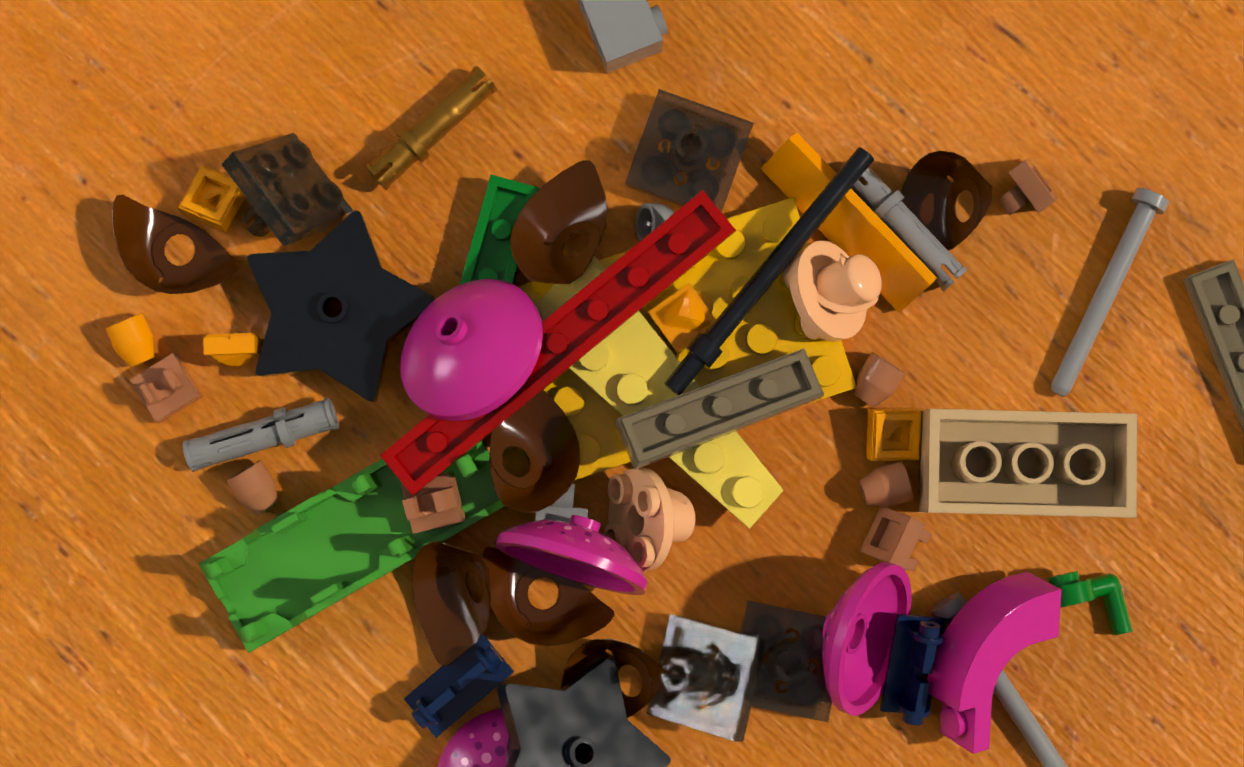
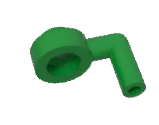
[1048,571,1133,636]

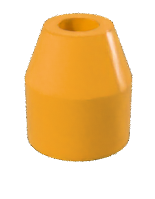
[105,313,155,367]

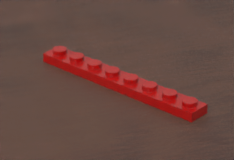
[380,190,736,496]

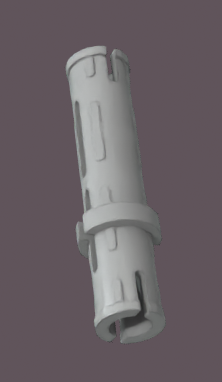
[851,166,968,292]
[182,398,339,472]

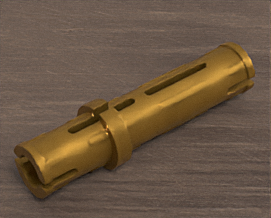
[364,66,497,191]

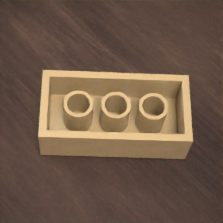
[919,409,1137,518]

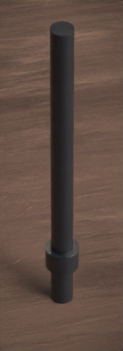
[664,147,874,396]

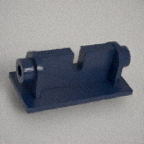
[880,614,947,725]
[404,634,514,738]

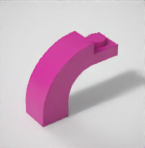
[927,572,1062,754]

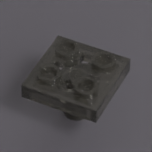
[625,89,754,212]
[221,133,353,246]
[726,600,832,722]
[646,614,767,742]

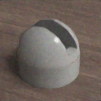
[635,203,674,241]

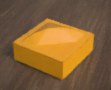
[178,165,249,232]
[647,283,716,355]
[203,333,263,366]
[866,408,922,461]

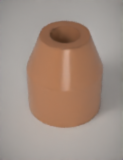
[853,352,906,407]
[226,460,279,516]
[859,461,913,507]

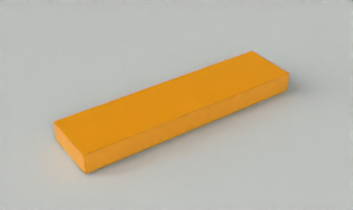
[760,132,937,313]

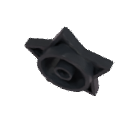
[247,210,436,403]
[497,657,671,767]

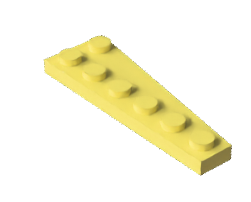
[536,256,784,529]

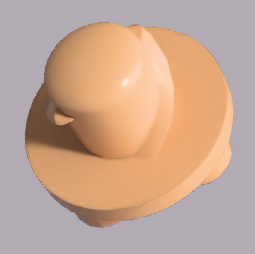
[783,241,882,342]
[604,468,695,571]

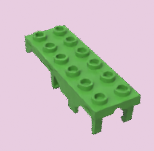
[199,440,505,653]

